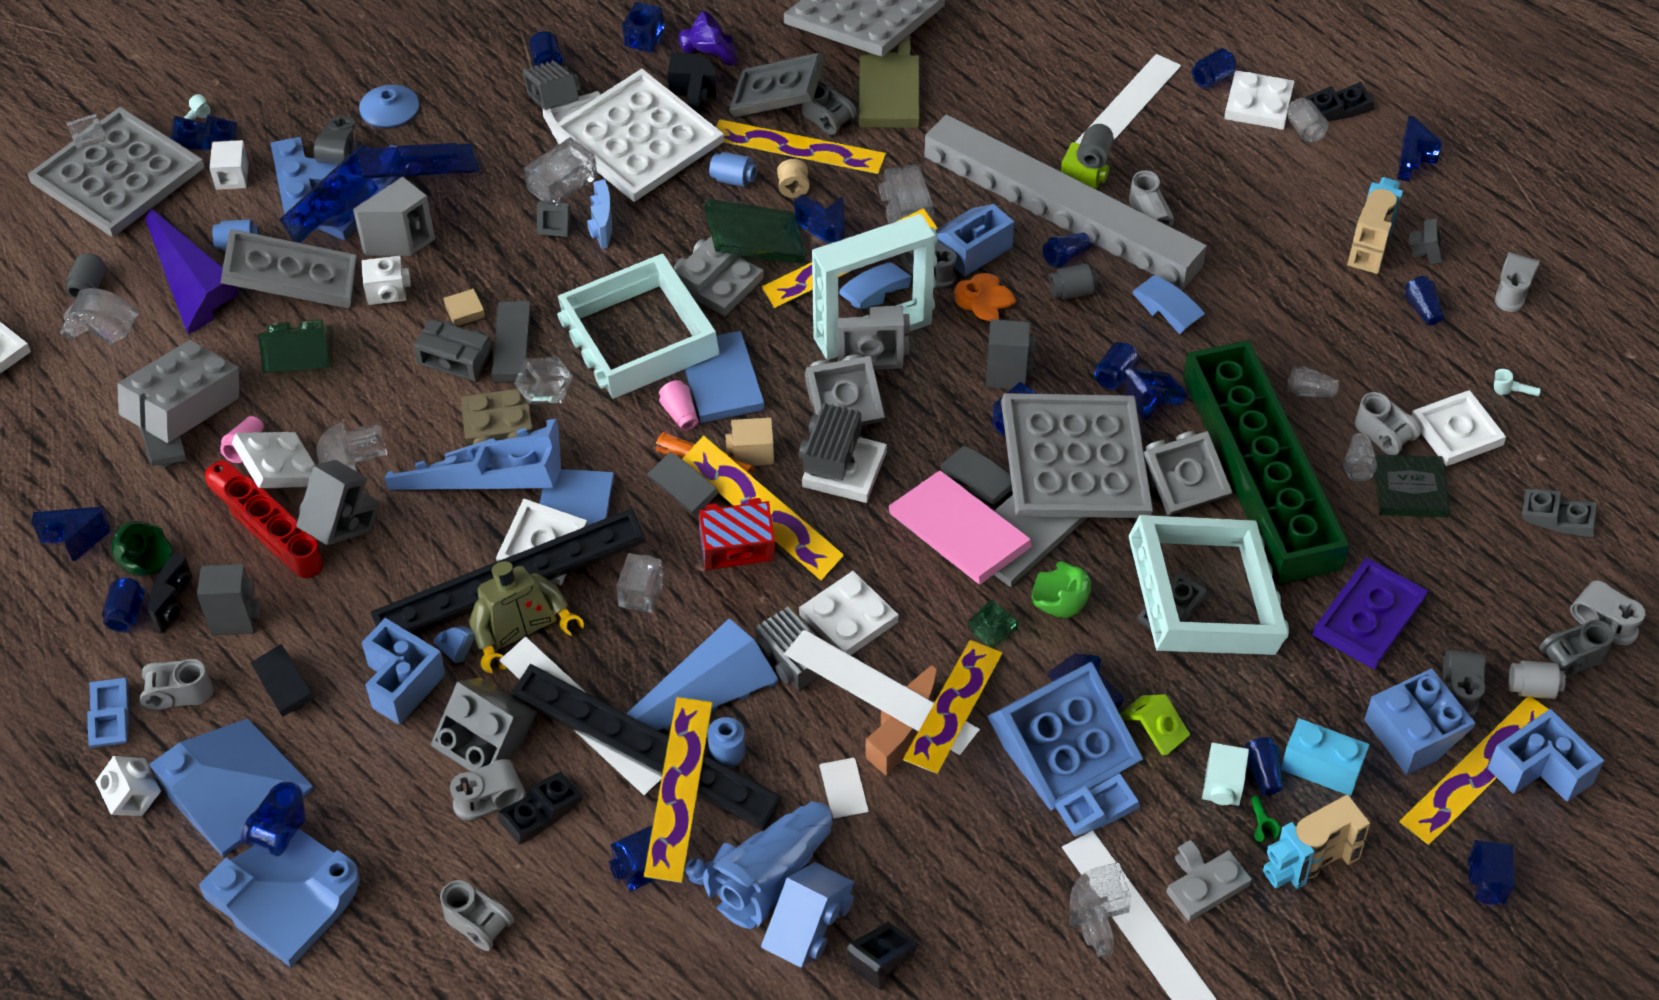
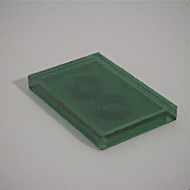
[704,199,806,264]

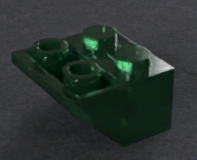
[258,319,333,373]

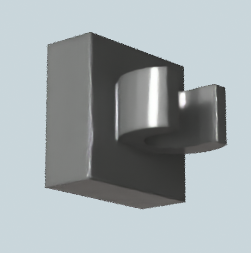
[537,201,570,237]
[1409,219,1442,264]

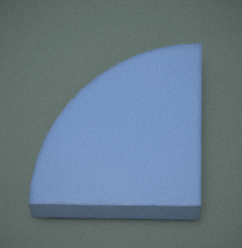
[433,626,475,663]

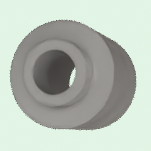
[1508,660,1565,699]

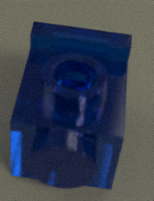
[1467,840,1514,905]

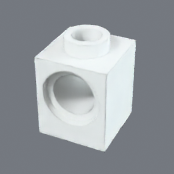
[210,140,249,190]

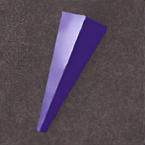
[145,209,239,334]

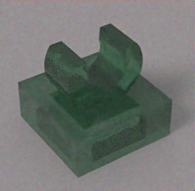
[968,600,1018,648]

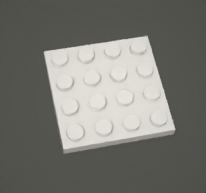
[552,69,724,202]

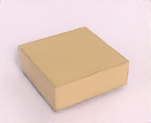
[443,288,485,326]

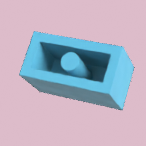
[1281,718,1370,796]

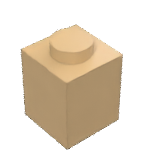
[725,418,774,466]

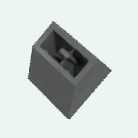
[430,677,537,771]

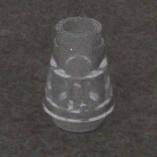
[1287,365,1339,398]
[1343,433,1378,482]

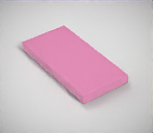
[889,471,1032,585]

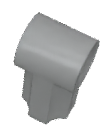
[1129,170,1175,227]

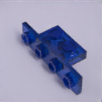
[355,143,479,179]
[280,145,379,243]

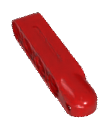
[205,460,323,578]

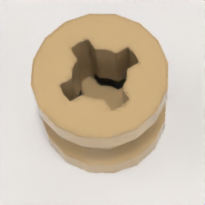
[777,159,809,198]

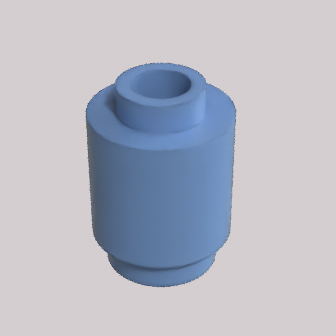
[709,152,757,187]
[212,219,261,252]
[707,717,746,769]

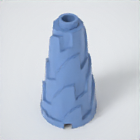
[703,801,833,929]

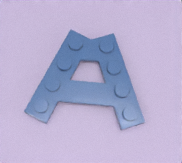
[271,137,417,241]

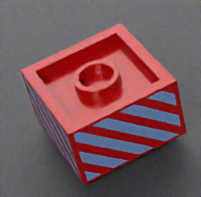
[699,498,775,571]

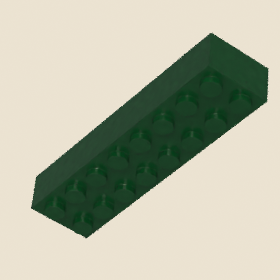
[1183,340,1349,584]

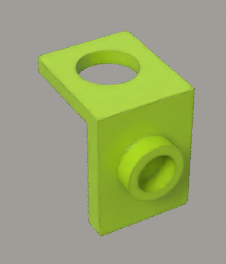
[1120,694,1190,755]

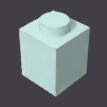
[1202,743,1249,806]

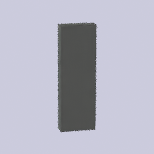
[492,301,531,382]

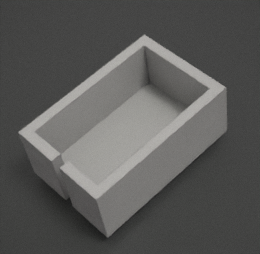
[117,340,239,443]

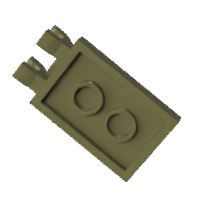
[859,35,919,128]

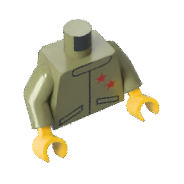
[469,561,584,674]

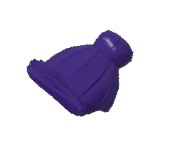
[679,10,737,67]

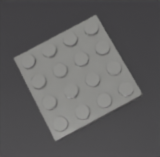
[784,0,945,57]
[27,107,205,237]
[1001,393,1153,518]

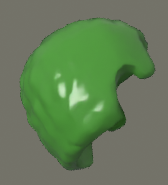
[1031,561,1091,618]

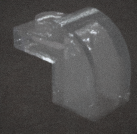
[60,288,139,345]
[316,422,387,472]
[1069,862,1131,958]

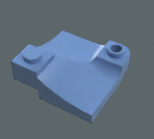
[199,819,360,967]

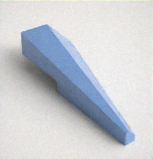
[384,419,561,490]
[626,618,779,731]

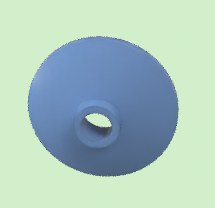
[359,85,419,129]

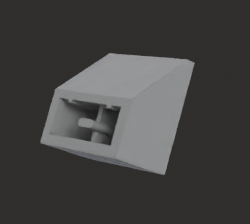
[353,177,435,256]

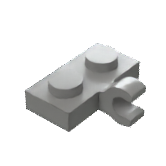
[1166,840,1252,922]

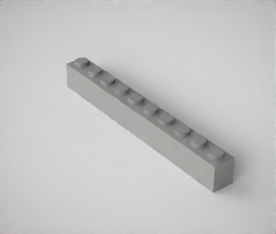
[924,114,1207,289]

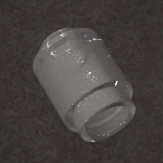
[1287,98,1329,142]

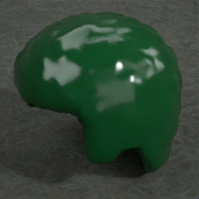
[111,520,173,577]

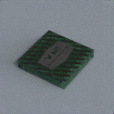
[1373,454,1450,517]

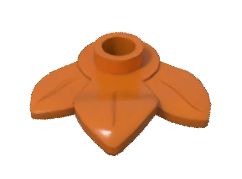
[954,273,1017,322]

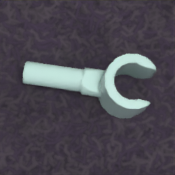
[174,94,210,132]
[1494,369,1540,396]

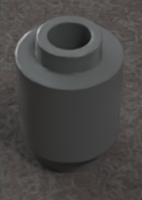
[1077,124,1114,169]
[65,253,107,302]
[1049,263,1098,300]

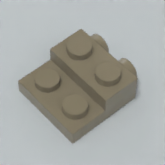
[461,387,533,446]

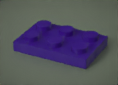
[1312,558,1428,670]

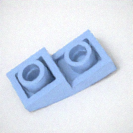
[587,179,613,249]

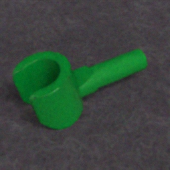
[1251,795,1280,843]

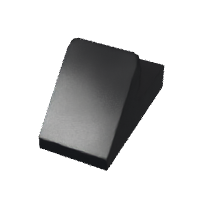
[847,922,918,990]

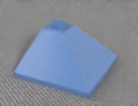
[987,662,1143,810]
[149,719,314,857]

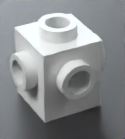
[362,256,411,305]
[95,756,161,816]

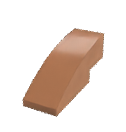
[866,665,937,776]

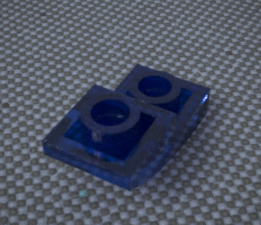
[170,115,237,150]

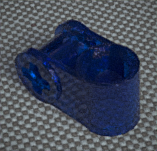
[241,782,306,857]

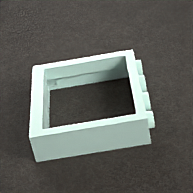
[812,214,938,360]
[557,253,720,399]
[1129,515,1289,655]

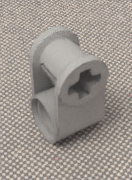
[1495,252,1540,312]
[1355,392,1421,456]
[1570,581,1645,645]
[140,659,214,710]
[450,759,526,821]
[440,880,515,951]

